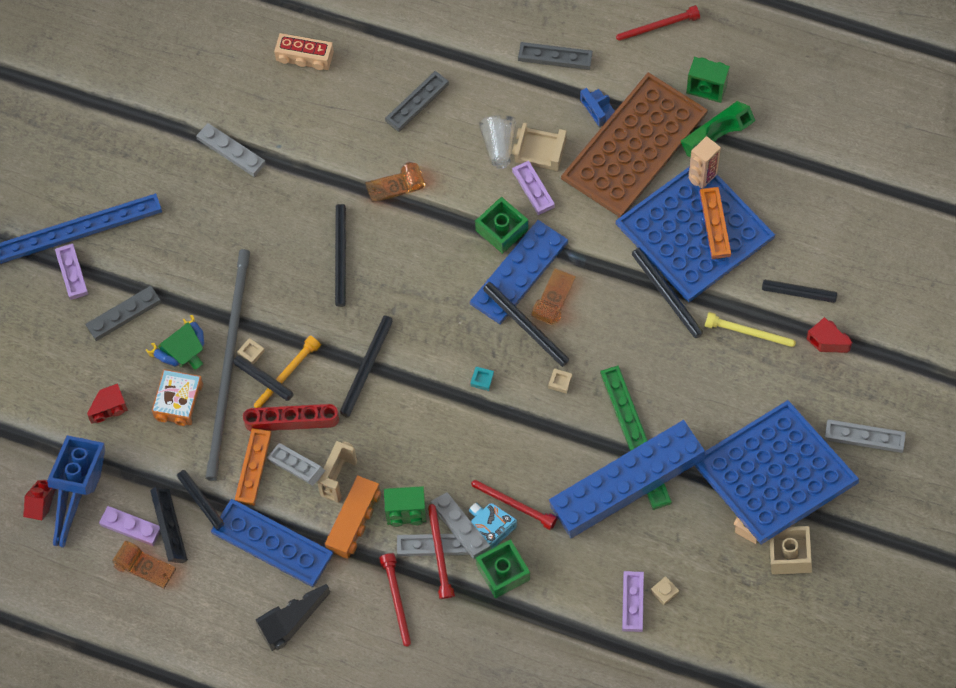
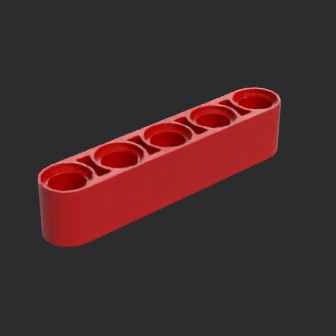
[243,404,339,431]

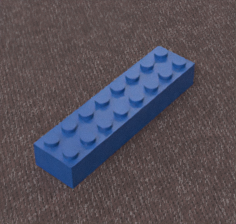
[549,420,705,538]

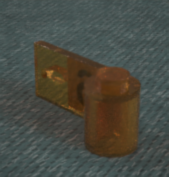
[365,162,425,202]
[531,268,576,325]
[112,541,176,589]

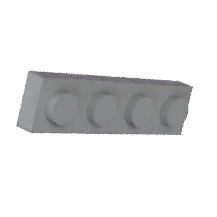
[196,123,266,177]
[824,419,906,453]
[267,443,325,486]
[431,492,491,559]
[397,534,470,557]

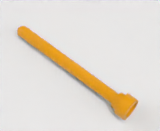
[254,335,321,408]

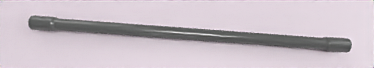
[205,249,250,481]

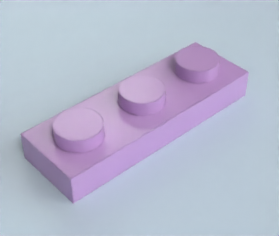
[512,161,555,215]
[55,244,88,300]
[99,506,161,546]
[622,571,644,632]

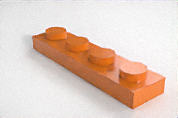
[700,187,731,259]
[235,428,272,506]

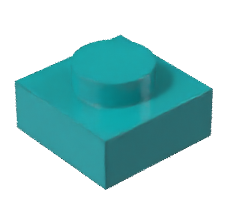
[470,367,494,391]

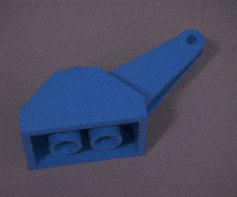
[47,435,105,548]

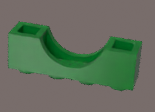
[681,101,756,158]

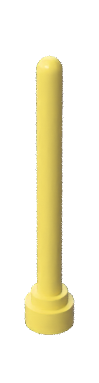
[705,312,796,347]

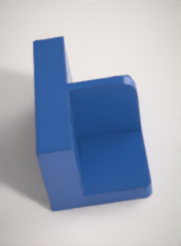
[580,88,615,127]

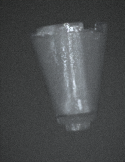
[479,116,516,169]

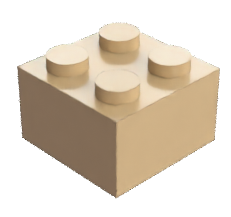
[770,526,812,575]

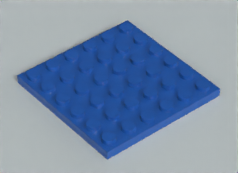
[615,166,775,302]
[694,400,859,545]

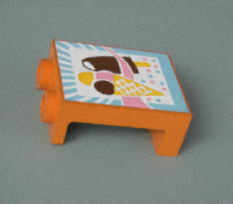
[152,369,203,426]

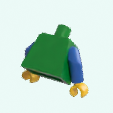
[146,315,204,371]

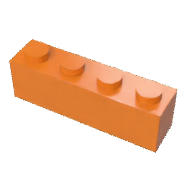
[325,475,382,559]

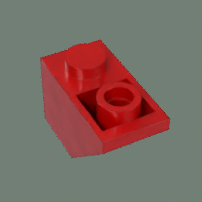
[806,317,852,353]
[87,383,128,424]
[23,480,56,521]

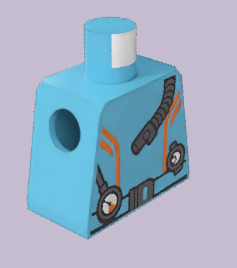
[469,503,517,549]

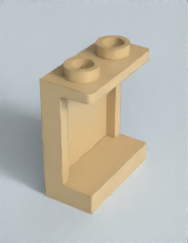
[512,122,567,171]
[317,441,357,503]

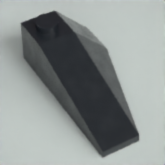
[255,584,330,651]

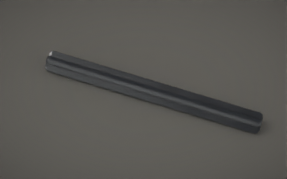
[335,204,346,307]
[632,248,703,338]
[483,282,569,367]
[340,315,393,417]

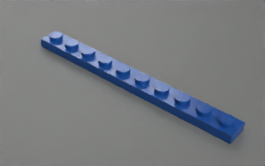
[0,193,162,264]

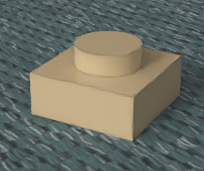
[237,338,265,364]
[548,369,572,394]
[651,576,679,605]

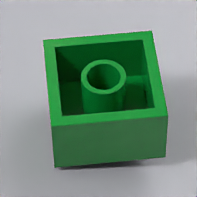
[686,56,730,103]
[475,196,529,254]
[384,486,427,527]
[475,539,530,599]

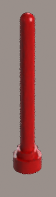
[616,5,700,41]
[471,480,558,531]
[428,504,455,599]
[379,553,411,647]

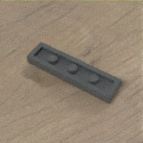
[518,42,593,70]
[385,71,449,132]
[85,286,161,341]

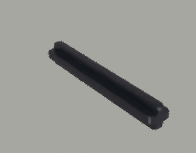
[762,279,837,303]
[233,355,294,401]
[177,470,224,530]

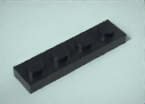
[150,487,188,563]

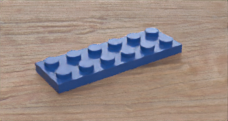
[470,220,568,325]
[211,499,334,588]

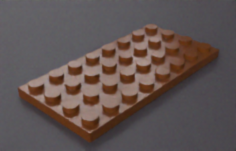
[561,72,708,217]

